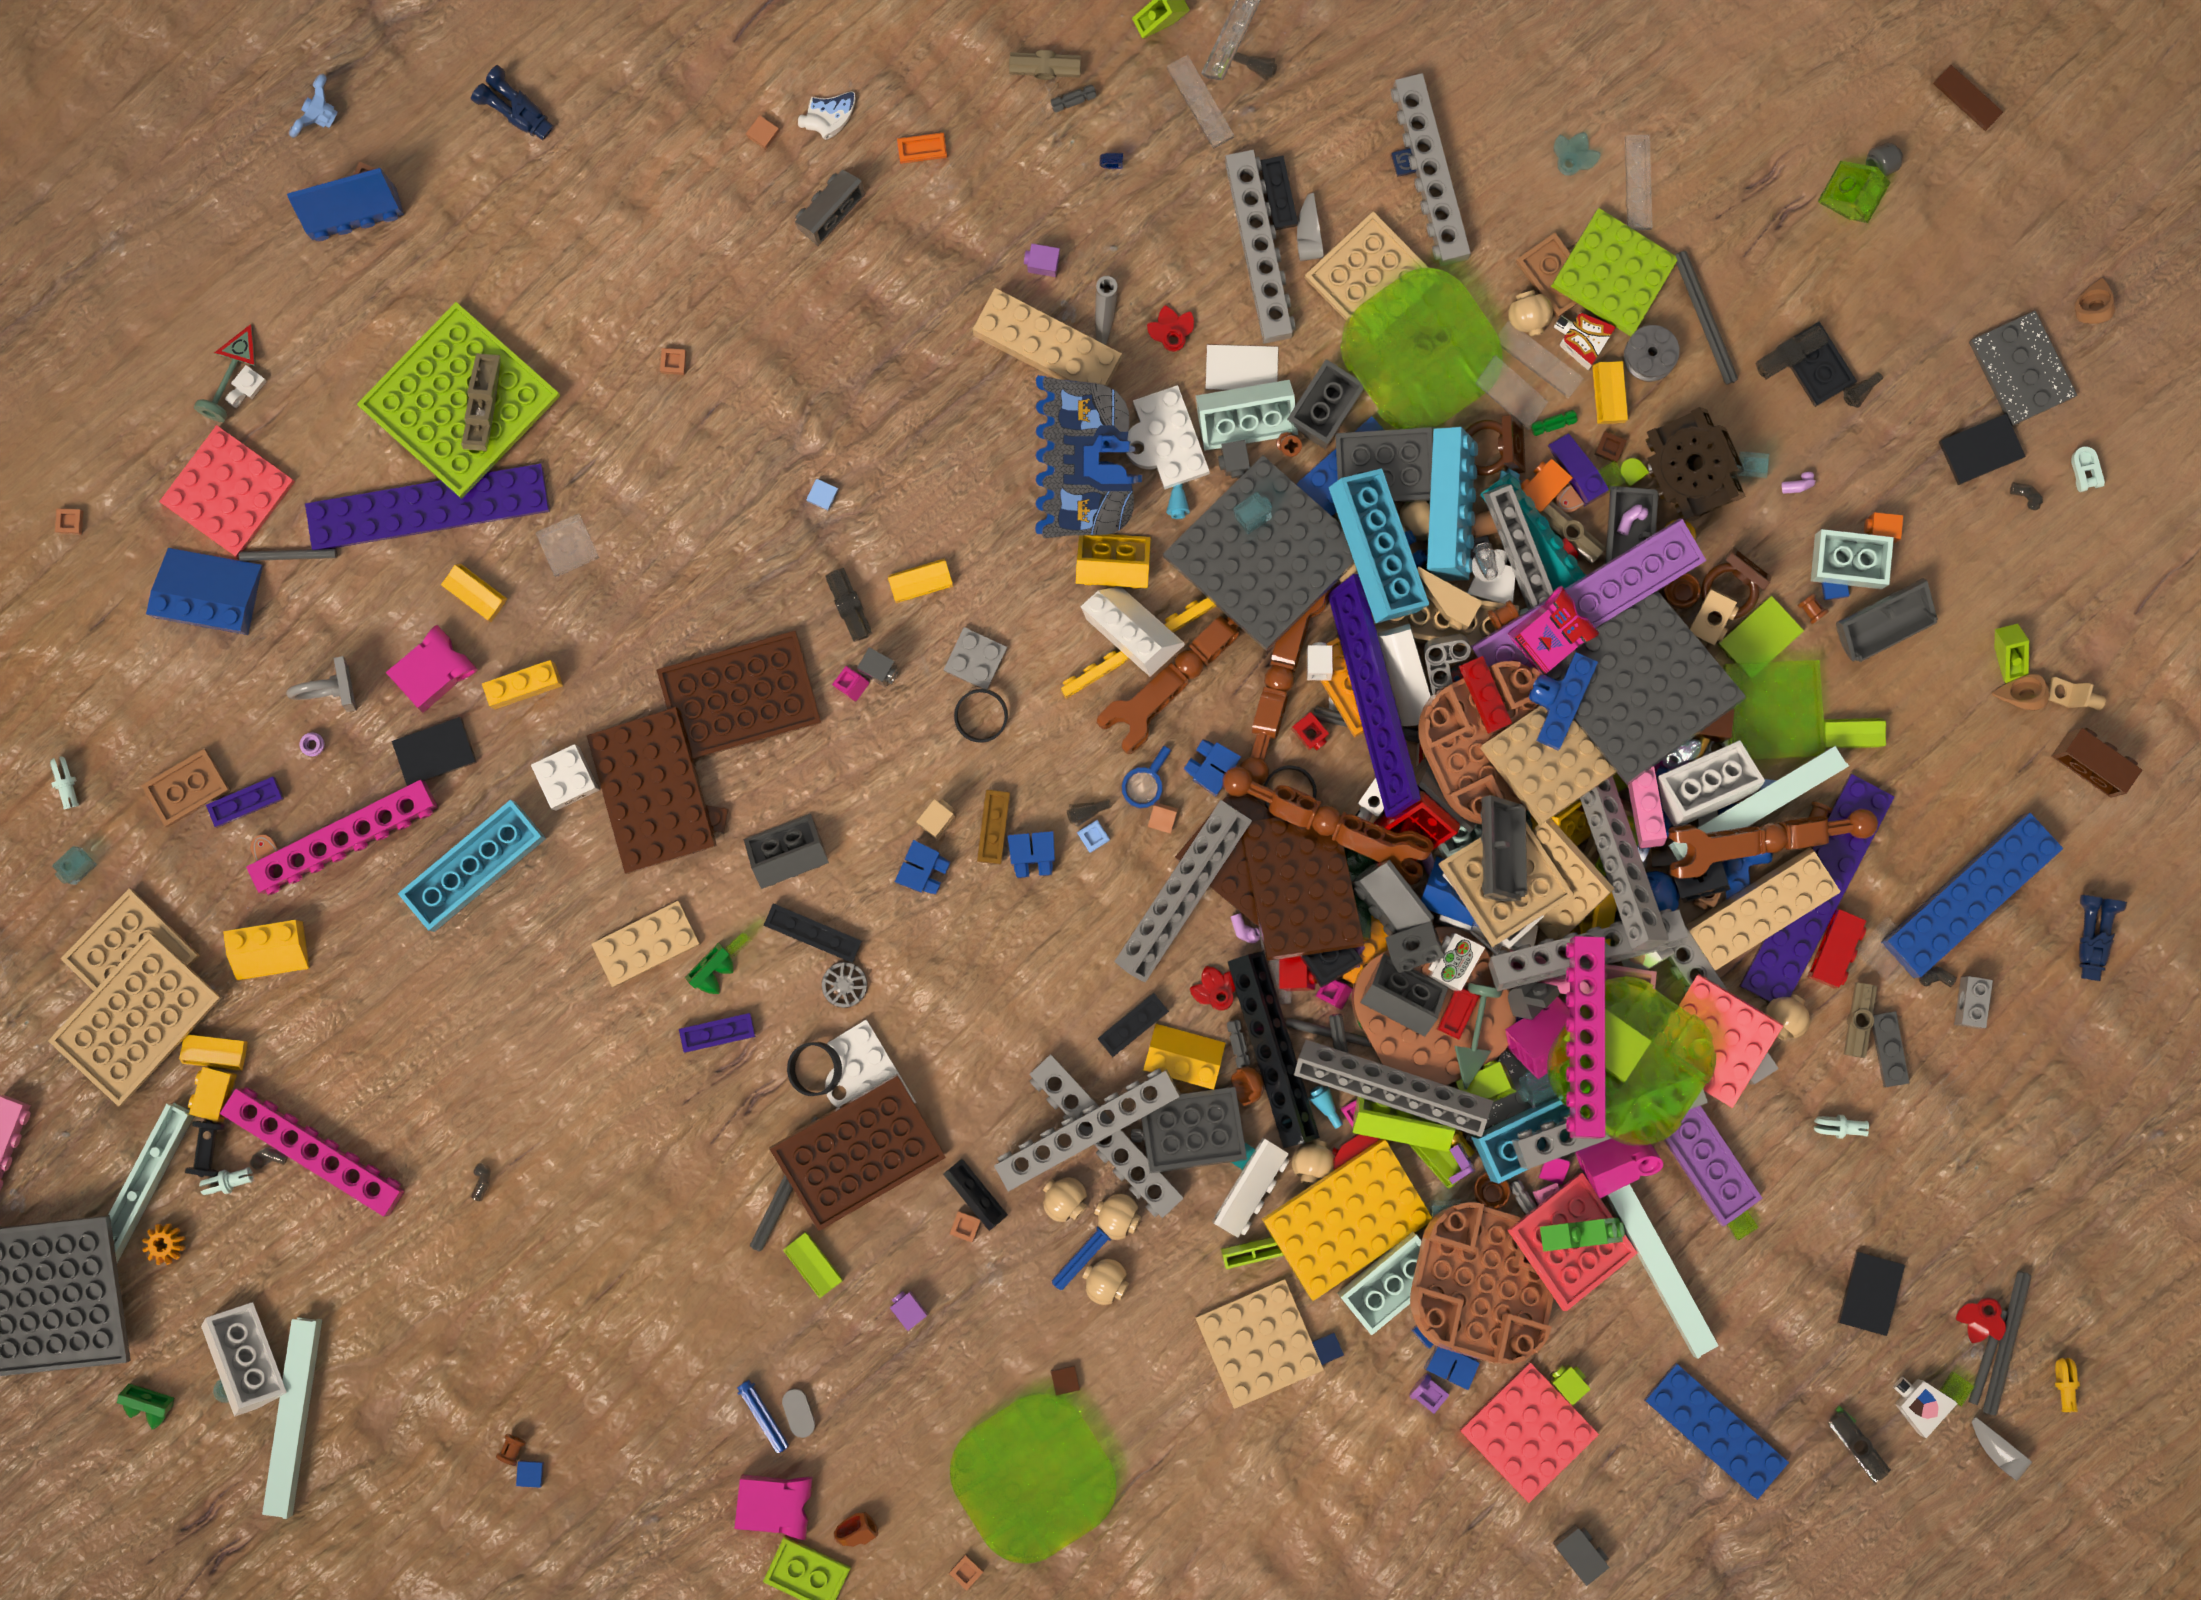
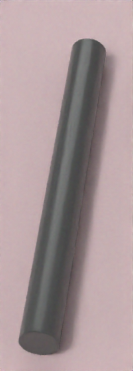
[239,549,337,561]
[1286,1017,1372,1048]
[1968,1310,2008,1405]

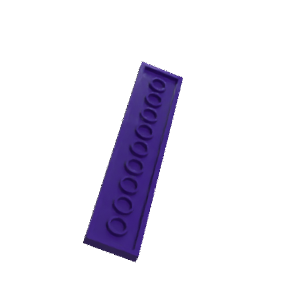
[305,464,550,550]
[1328,574,1421,817]
[1739,774,1894,1003]

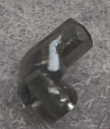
[1919,966,1957,987]

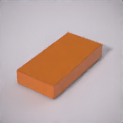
[897,133,947,164]

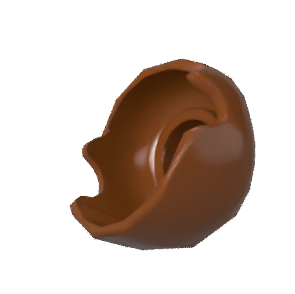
[1664,573,1701,609]
[1231,1066,1264,1105]
[1473,1172,1511,1210]

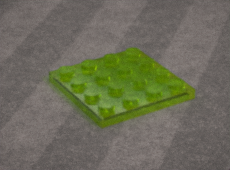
[1723,660,1826,760]

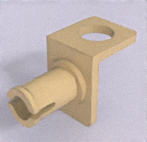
[2049,677,2106,711]

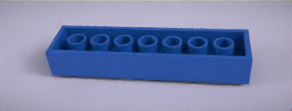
[1881,812,2063,978]

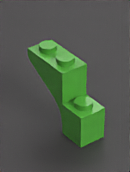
[1540,1218,1625,1252]

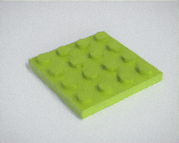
[1551,208,1677,336]

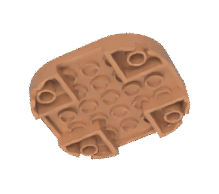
[1418,661,1542,824]
[1351,927,1516,1085]
[1410,1202,1554,1364]

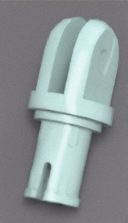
[50,756,79,810]
[1814,1114,1869,1139]
[199,1167,254,1195]

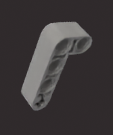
[1424,634,1471,695]

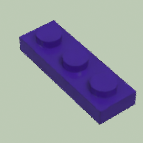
[206,777,284,828]
[679,1013,756,1053]

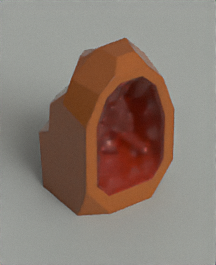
[834,1512,878,1547]

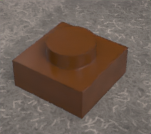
[706,805,729,833]

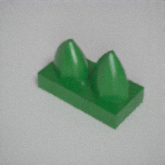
[685,942,734,994]
[117,1383,175,1430]

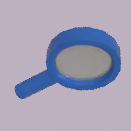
[1122,746,1171,808]

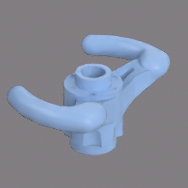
[289,73,338,138]

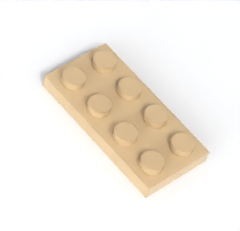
[591,901,700,987]

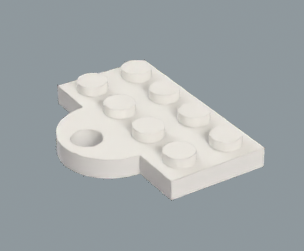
[1126,385,1210,490]
[825,1020,917,1108]

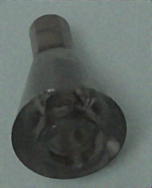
[1233,52,1277,81]
[1843,372,1883,408]
[1067,799,1112,827]

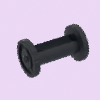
[185,1120,226,1177]

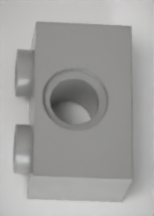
[1954,976,1993,1029]

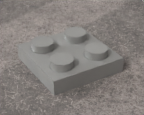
[944,627,1007,690]

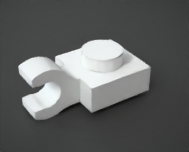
[225,365,267,408]

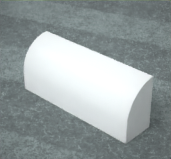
[1377,624,1431,726]

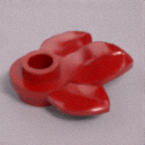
[1147,305,1194,352]
[1190,966,1236,1011]
[1956,1298,2006,1343]

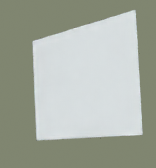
[1206,345,1278,390]

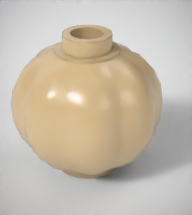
[1508,290,1553,337]
[1399,501,1430,541]
[1765,994,1810,1040]
[1291,1140,1335,1186]
[1043,1177,1087,1222]
[1094,1194,1141,1240]
[1082,1259,1129,1305]

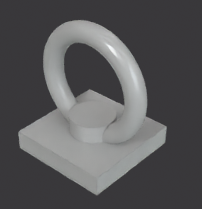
[286,656,356,712]

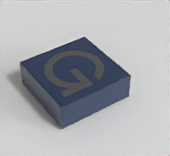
[1391,148,1416,177]

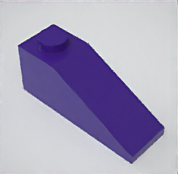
[1548,433,1609,507]

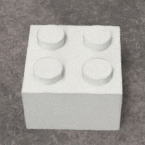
[531,744,599,811]

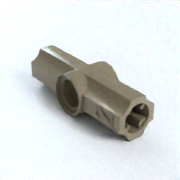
[1009,50,1081,80]
[1541,501,1606,564]
[1844,983,1877,1058]

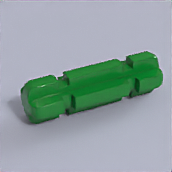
[1531,410,1578,436]

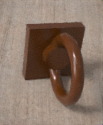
[1465,415,1526,476]
[1701,547,1771,619]

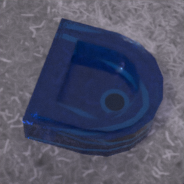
[1099,153,1123,169]

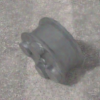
[1624,325,1680,382]

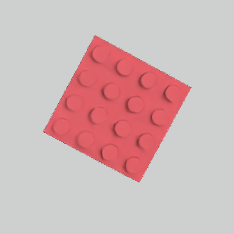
[159,425,295,558]
[1657,973,1784,1108]
[1508,1173,1638,1311]
[1460,1362,1599,1503]

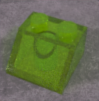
[1818,161,1891,223]

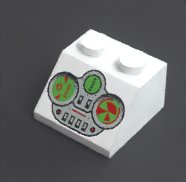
[1428,933,1485,991]

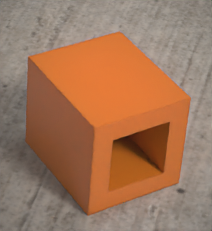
[1864,512,1903,543]

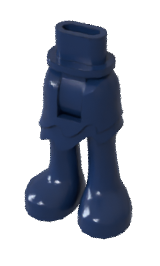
[471,65,554,141]
[2079,895,2127,981]

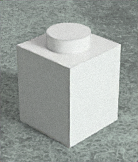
[1307,642,1333,680]

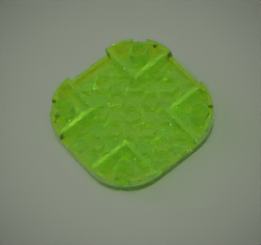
[1341,268,1503,429]
[1547,976,1716,1146]
[950,1393,1116,1564]

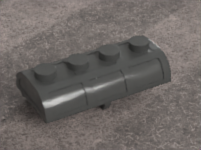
[1605,486,1658,564]
[1836,578,1938,662]
[1481,795,1528,902]

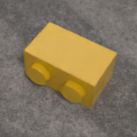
[188,1067,237,1122]

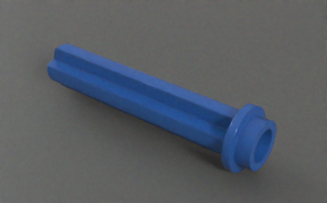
[1052,1226,1112,1290]
[737,1380,789,1453]

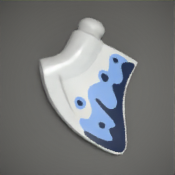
[798,92,856,140]

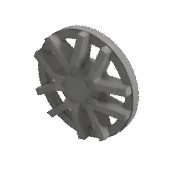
[822,962,867,1008]

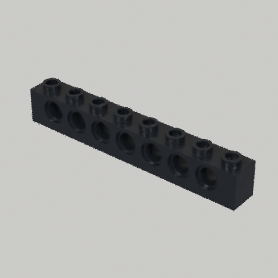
[1227,950,1320,1149]

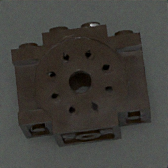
[1646,407,1746,521]

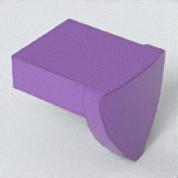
[1449,1143,1476,1184]
[1409,1373,1449,1414]

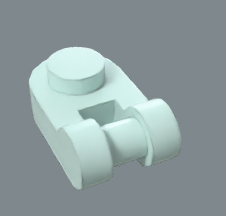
[2071,447,2105,492]

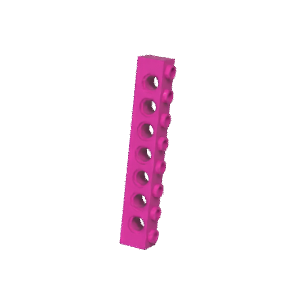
[246,780,438,895]
[1566,936,1605,1139]
[220,1087,405,1217]

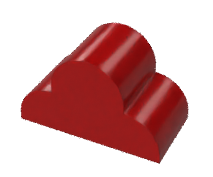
[1374,787,1460,863]

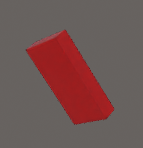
[1436,988,1480,1040]

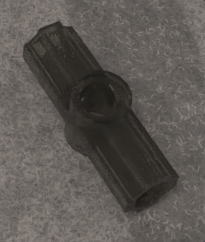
[1755,325,1828,380]
[825,568,872,642]
[1827,1410,1891,1483]

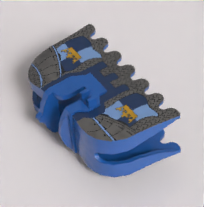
[1035,375,1142,538]

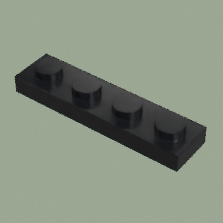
[763,903,863,963]

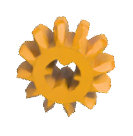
[142,1223,185,1265]

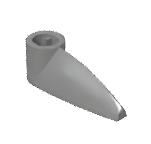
[1297,193,1324,261]
[1095,276,1118,345]
[1972,1417,2032,1481]

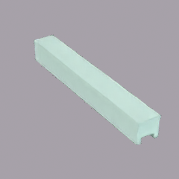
[1669,746,1849,861]
[108,1103,194,1263]
[1605,1184,1718,1359]
[262,1317,322,1519]

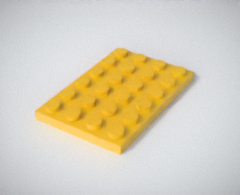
[1262,1139,1432,1301]

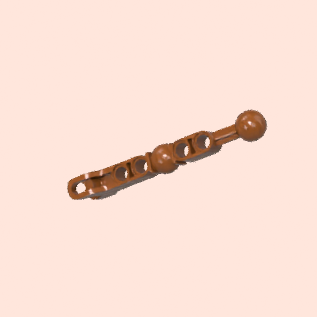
[1240,589,1330,785]
[1097,616,1239,754]
[1223,766,1433,885]
[1668,809,1878,878]

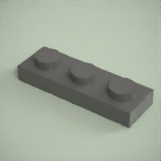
[1872,1011,1909,1087]

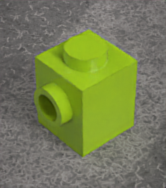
[1550,1365,1591,1406]

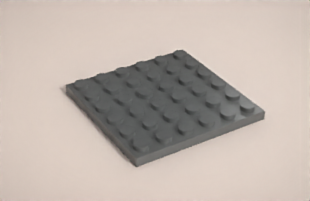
[1163,455,1355,651]
[1545,591,1746,785]
[0,1215,131,1376]

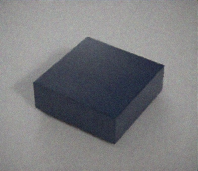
[1312,1332,1344,1365]

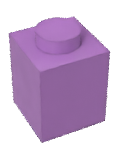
[1024,243,1060,277]
[890,1291,928,1331]

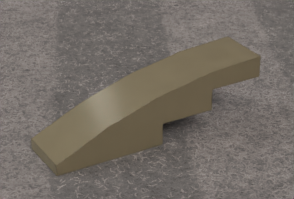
[461,353,501,451]

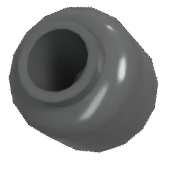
[1866,142,1903,177]

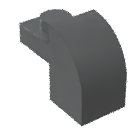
[1508,982,1560,1020]

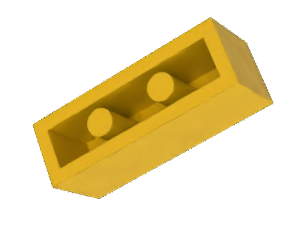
[482,660,563,709]

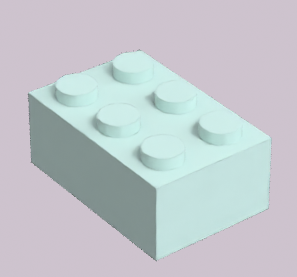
[1811,529,1894,589]

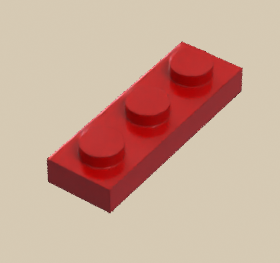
[1459,656,1512,734]

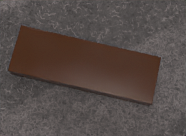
[1933,65,2003,131]

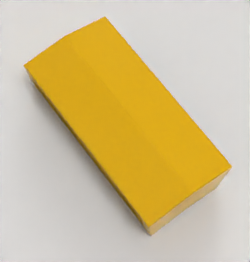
[1592,361,1628,424]
[888,558,953,603]
[441,563,507,622]
[179,1034,248,1071]

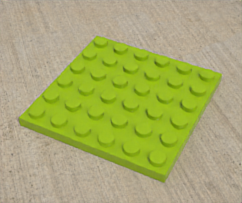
[357,302,560,499]

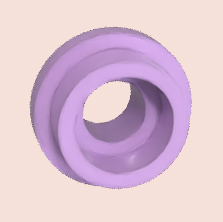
[300,732,325,757]

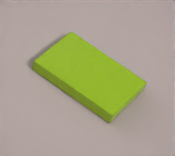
[1717,596,1804,679]
[1562,1006,1652,1082]
[763,1536,851,1600]

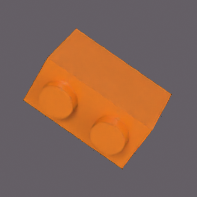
[1521,458,1573,513]

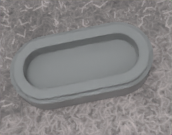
[782,1389,815,1438]

